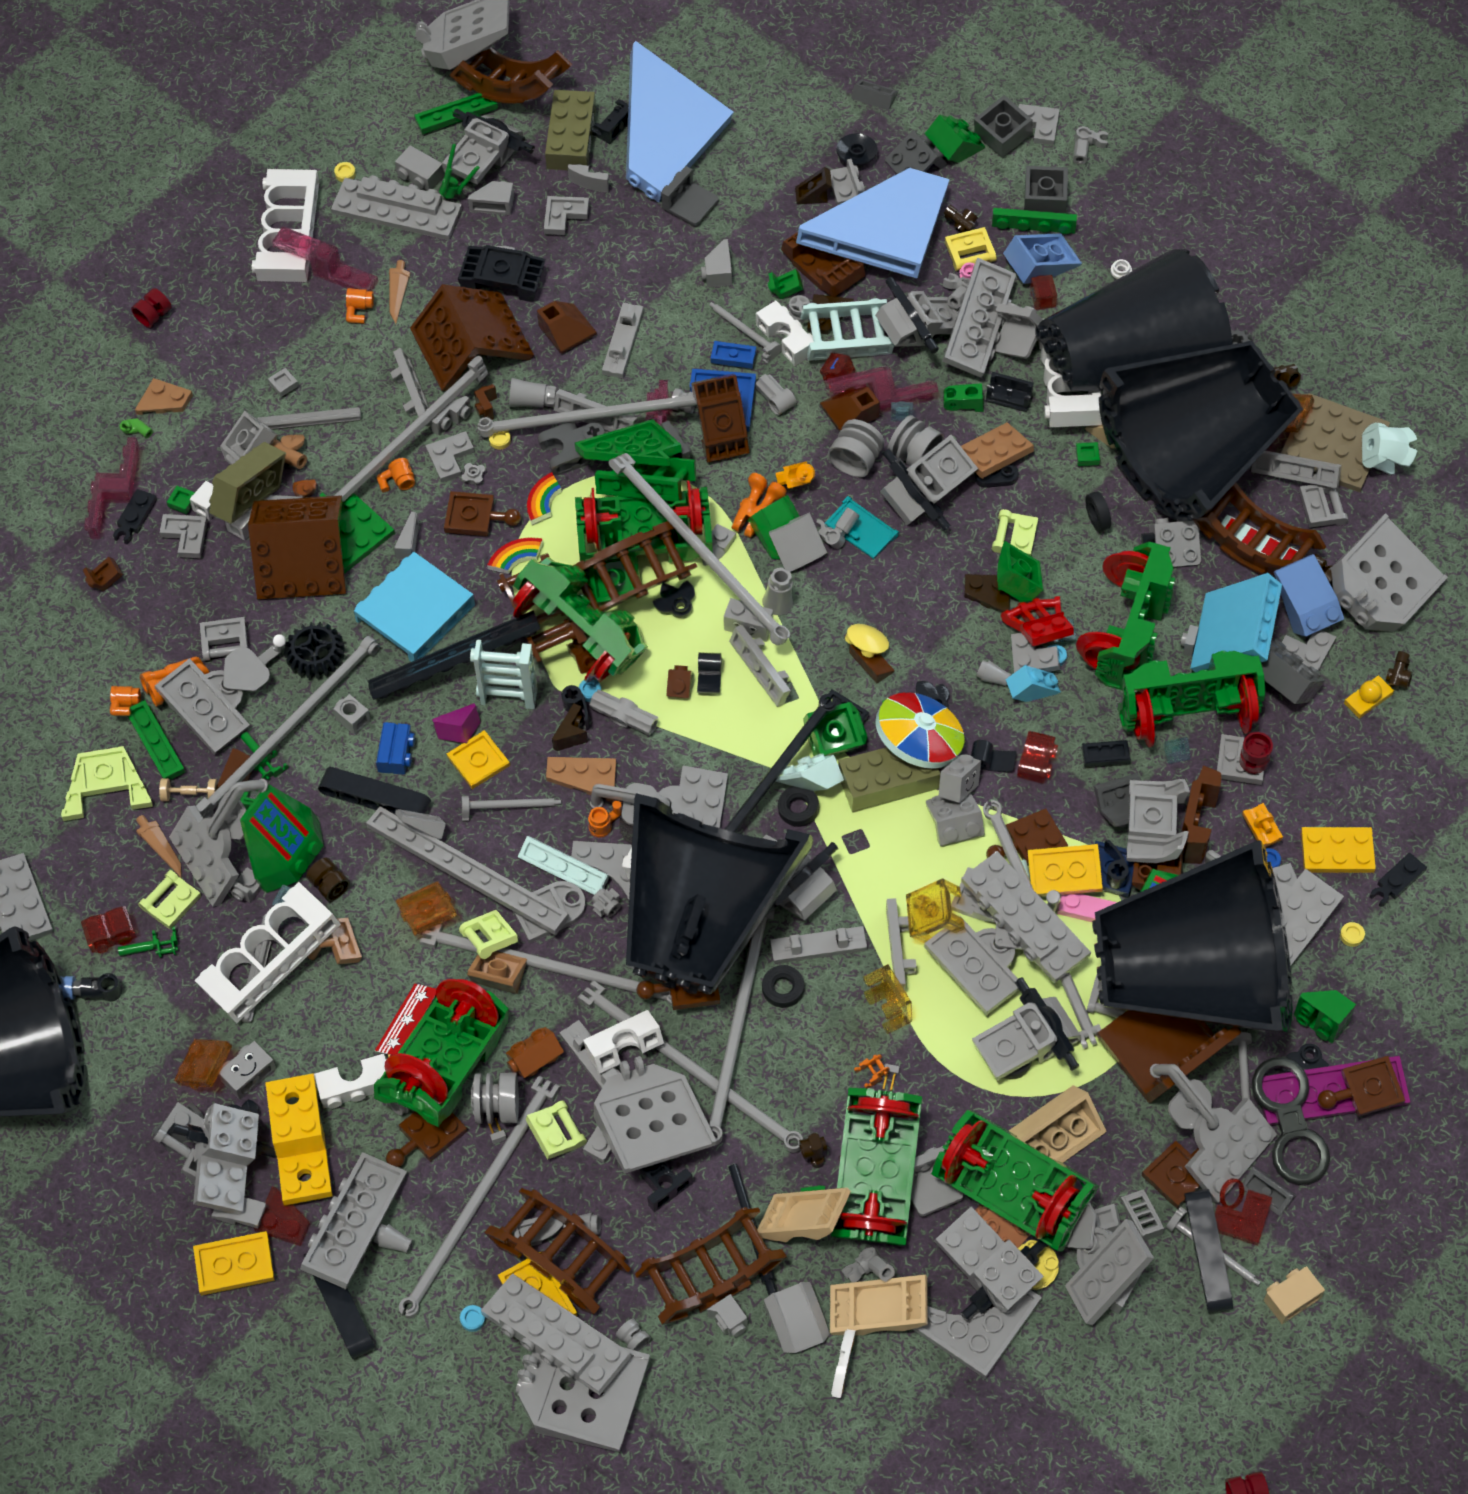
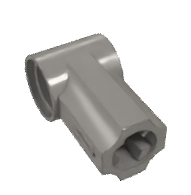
[755,374,797,416]

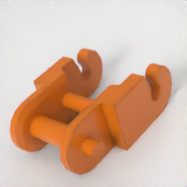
[854,1055,890,1089]

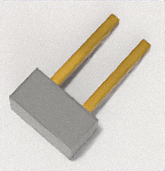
[883,1063,900,1091]
[488,1118,507,1144]

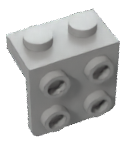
[993,303,1043,359]
[1149,518,1201,567]
[926,793,985,846]
[911,1146,963,1216]

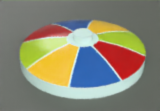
[875,692,964,768]

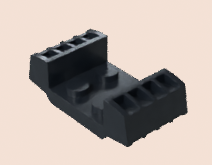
[458,245,546,302]

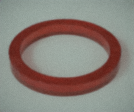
[1220,1178,1244,1209]

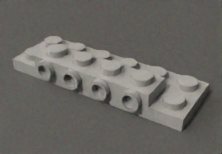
[331,176,462,240]
[942,258,1016,377]
[961,851,1091,984]
[300,1152,407,1289]
[481,1273,631,1395]

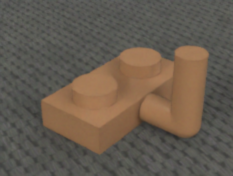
[307,918,362,964]

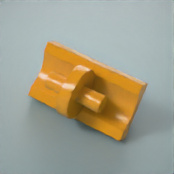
[776,461,815,489]
[1242,803,1283,848]

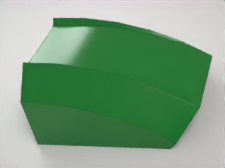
[748,495,799,559]
[997,541,1043,602]
[585,552,641,603]
[803,702,867,756]

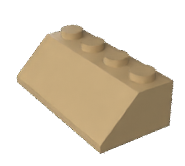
[1009,1085,1107,1163]

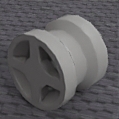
[789,295,810,322]

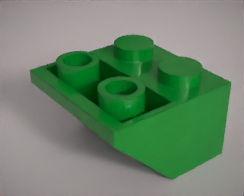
[924,114,985,163]
[1293,990,1356,1044]

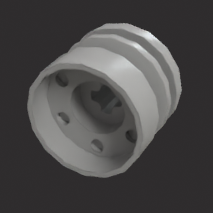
[888,415,944,467]
[828,419,885,478]
[471,1073,519,1124]

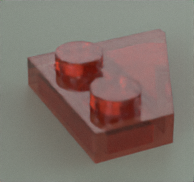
[254,1186,310,1246]

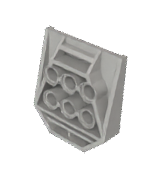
[415,0,510,70]
[1331,513,1448,632]
[594,1056,717,1173]
[516,1347,650,1452]

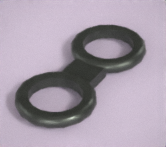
[1252,1057,1330,1185]

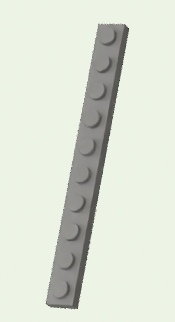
[366,807,569,935]

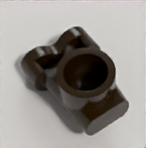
[944,205,978,233]
[1274,364,1301,388]
[1386,651,1413,691]
[799,1133,827,1168]

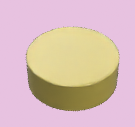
[334,162,356,182]
[489,431,511,450]
[1340,922,1365,947]

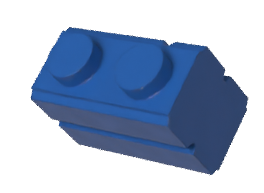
[376,722,415,775]

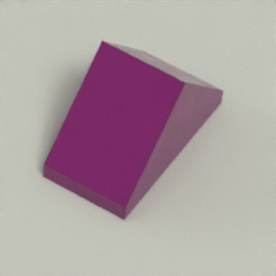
[432,703,481,743]

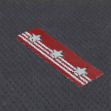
[375,984,436,1055]

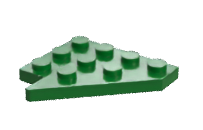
[575,419,682,466]
[320,492,395,574]

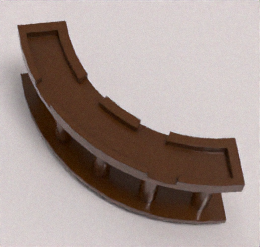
[450,47,572,104]
[1193,483,1326,579]
[573,521,698,613]
[497,552,587,662]
[484,1188,631,1314]
[635,1207,787,1325]

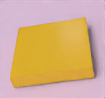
[446,730,510,789]

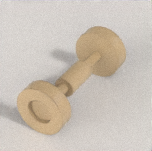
[159,778,218,801]

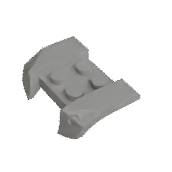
[1126,779,1190,863]

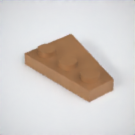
[546,757,616,802]

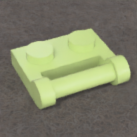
[991,509,1038,556]
[138,870,201,930]
[459,910,518,959]
[526,1100,587,1160]

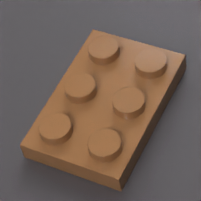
[961,422,1034,478]

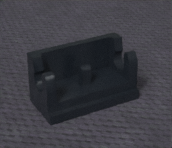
[592,99,629,144]
[985,372,1034,413]

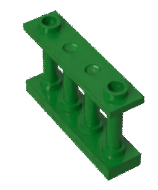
[595,457,697,502]

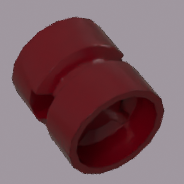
[131,288,172,328]
[1239,732,1273,774]
[1225,1471,1269,1494]

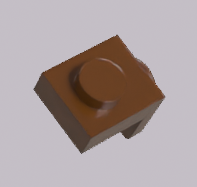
[474,384,497,420]
[83,557,123,591]
[566,636,597,674]
[666,665,693,698]

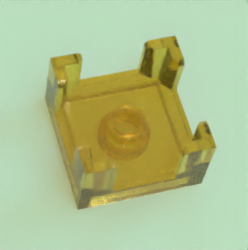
[906,878,965,943]
[863,964,912,1034]

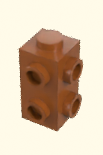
[506,1027,564,1078]

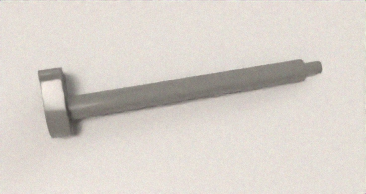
[709,302,782,364]
[461,796,561,821]
[1227,1032,1252,1100]
[1166,1207,1260,1286]

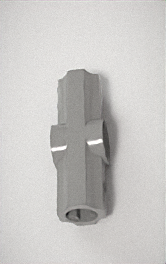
[589,689,659,736]

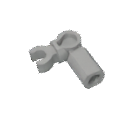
[1073,126,1108,165]
[943,273,969,309]
[816,507,860,549]
[842,1247,895,1283]

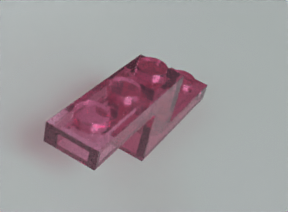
[272,226,378,291]
[824,365,939,409]
[84,437,140,539]

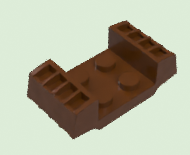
[781,232,865,298]
[691,374,750,462]
[1182,766,1221,864]

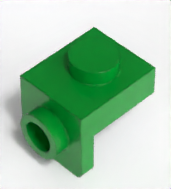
[768,269,803,299]

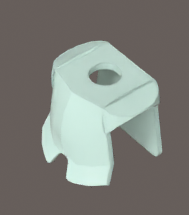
[1362,422,1417,475]

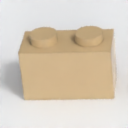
[1264,1266,1325,1324]

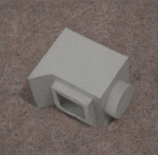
[707,1294,748,1338]

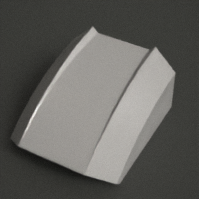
[220,411,278,465]
[764,1282,830,1353]

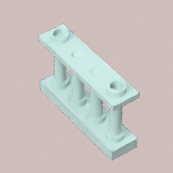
[800,298,894,361]
[470,640,538,709]

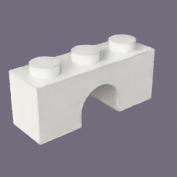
[756,301,814,366]
[190,481,252,541]
[583,1010,664,1074]
[314,1054,386,1109]

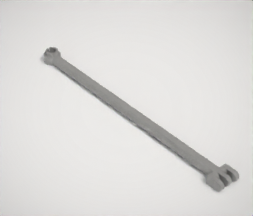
[334,356,488,502]
[477,395,697,437]
[609,453,790,645]
[196,636,380,819]
[983,800,1102,1049]
[709,908,776,1145]
[419,922,672,1006]
[577,981,803,1153]
[399,1076,561,1319]

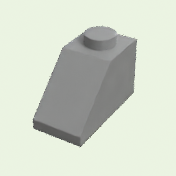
[468,181,514,215]
[701,239,732,287]

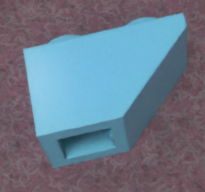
[1006,665,1060,702]

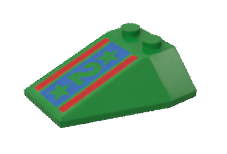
[240,784,324,893]

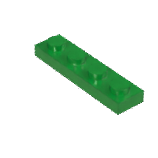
[414,93,498,135]
[992,208,1077,234]
[127,700,185,780]

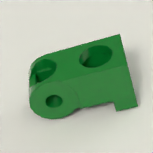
[943,383,984,412]

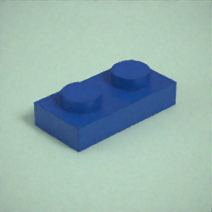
[711,341,756,369]

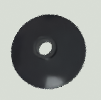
[836,133,878,165]

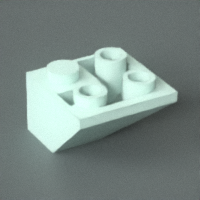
[775,753,844,791]

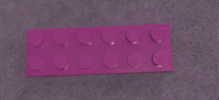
[1262,1056,1410,1126]

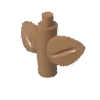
[271,434,307,469]

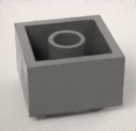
[974,95,1033,158]
[1024,166,1068,214]

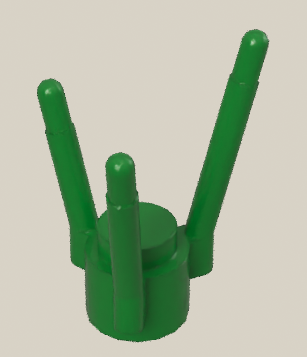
[439,144,480,199]

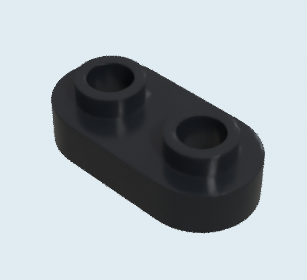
[975,464,1019,488]

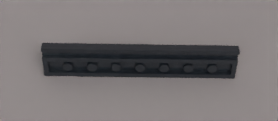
[367,610,540,700]

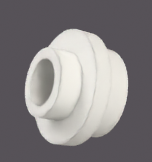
[1110,259,1132,279]

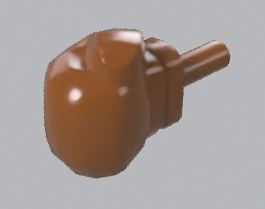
[292,479,317,497]

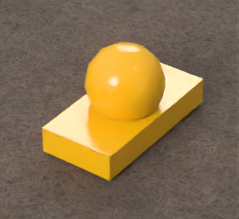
[1344,675,1394,719]

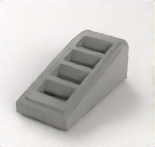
[394,512,419,560]
[395,809,446,840]
[1121,1189,1164,1241]

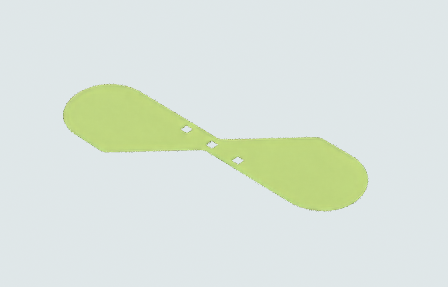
[512,476,1127,1097]

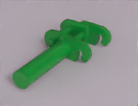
[241,732,289,780]
[118,926,178,958]

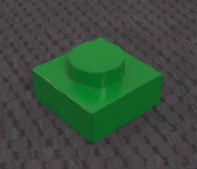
[1076,442,1100,466]
[166,486,195,514]

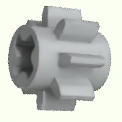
[592,888,621,917]

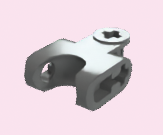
[538,422,605,476]

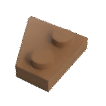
[135,378,193,415]

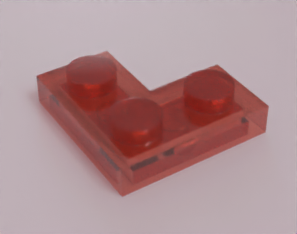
[1215,1190,1272,1246]

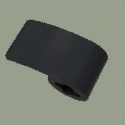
[697,652,722,694]
[561,685,590,731]
[971,740,1017,772]
[1104,840,1129,889]

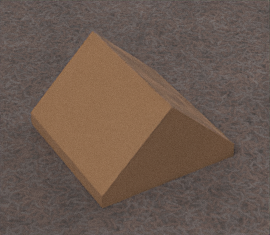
[467,951,527,994]

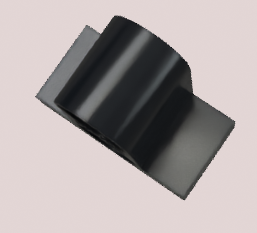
[640,1162,693,1213]

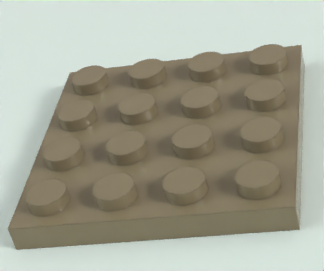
[1281,393,1390,493]

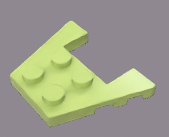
[61,746,153,821]

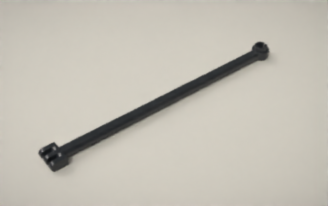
[725,694,837,833]

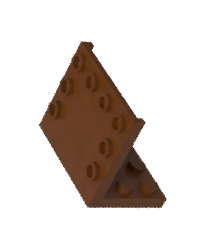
[410,284,534,391]
[248,495,346,599]
[1095,1010,1241,1104]

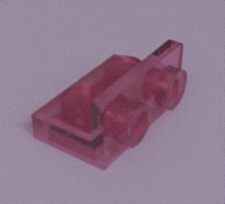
[646,380,669,426]

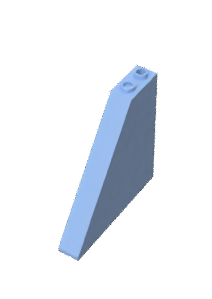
[626,41,734,202]
[796,168,949,278]

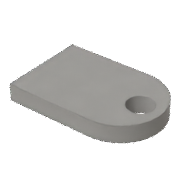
[513,881,586,943]

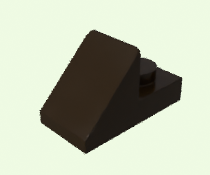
[795,167,832,204]
[552,703,588,751]

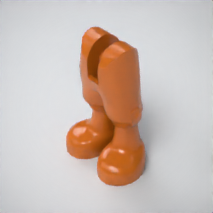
[731,473,787,538]
[140,657,209,707]

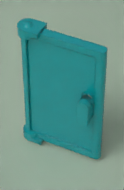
[825,496,900,559]

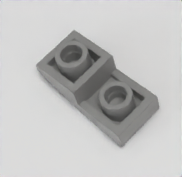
[568,164,609,192]
[430,396,471,436]
[211,1198,266,1229]

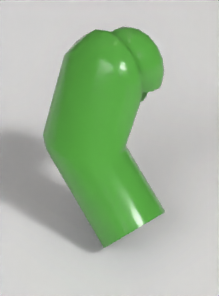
[120,419,153,438]

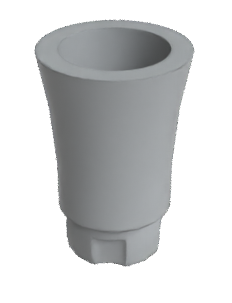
[509,377,556,408]
[762,568,793,615]

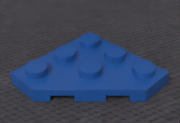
[690,369,756,432]

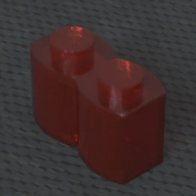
[1017,731,1059,784]
[81,906,137,953]

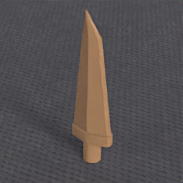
[389,260,410,324]
[136,815,181,877]

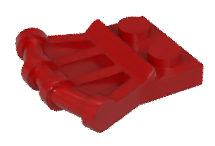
[1001,596,1074,646]

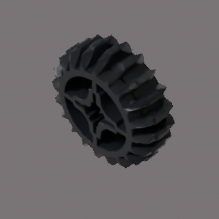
[284,622,345,680]

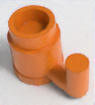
[346,288,374,324]
[376,458,415,493]
[109,686,141,716]
[588,801,622,838]

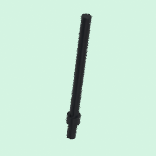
[728,1164,778,1296]

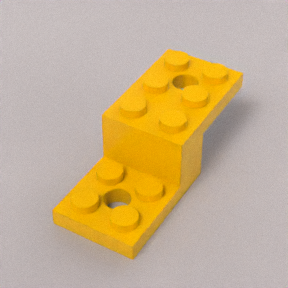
[265,1073,333,1206]

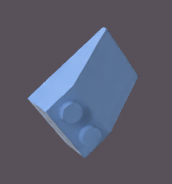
[1003,234,1082,284]
[1274,554,1344,637]

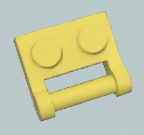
[945,227,996,271]

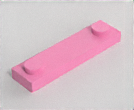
[1057,893,1117,922]

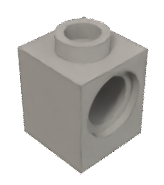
[333,694,371,735]

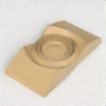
[757,1188,851,1242]
[830,1275,928,1335]

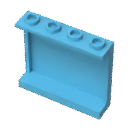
[354,552,475,662]
[1190,573,1282,672]

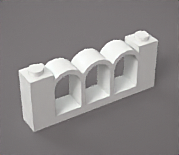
[252,169,319,282]
[1036,319,1102,427]
[195,882,341,1023]

